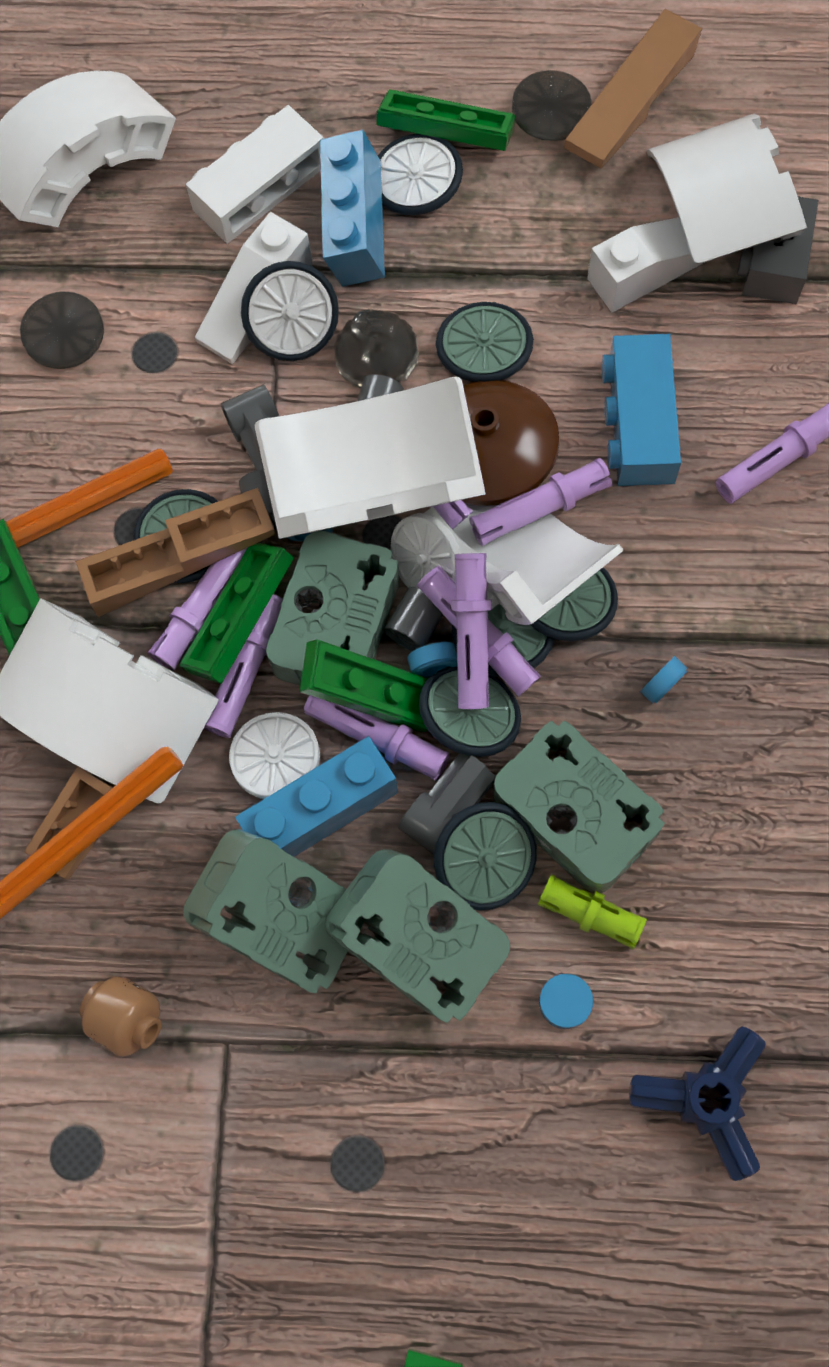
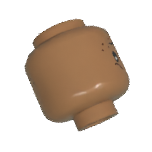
[80,976,162,1056]

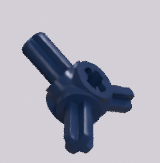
[629,1026,766,1181]

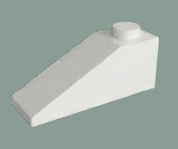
[195,211,313,364]
[587,217,705,313]

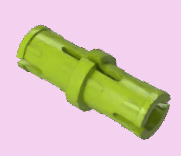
[538,875,647,950]

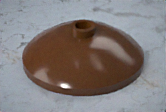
[462,380,560,506]

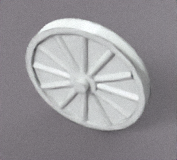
[391,513,461,588]
[229,712,320,799]

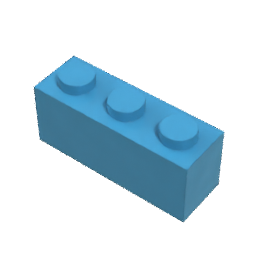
[320,129,385,287]
[602,334,681,486]
[235,736,398,857]

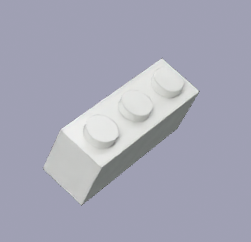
[186,105,324,244]

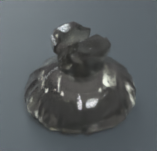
[334,309,420,389]

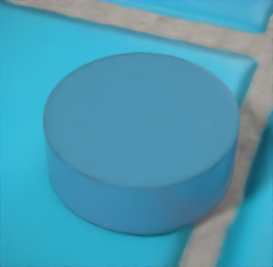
[407,642,458,679]
[640,656,688,704]
[539,974,593,1029]

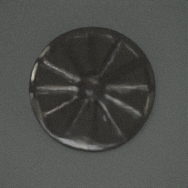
[512,70,592,141]
[20,291,104,369]

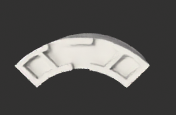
[0,71,176,227]
[646,114,807,264]
[255,377,485,539]
[425,504,623,625]
[0,598,219,803]

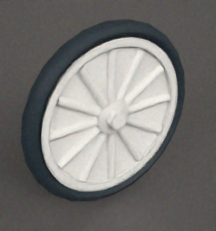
[378,133,463,216]
[241,261,339,361]

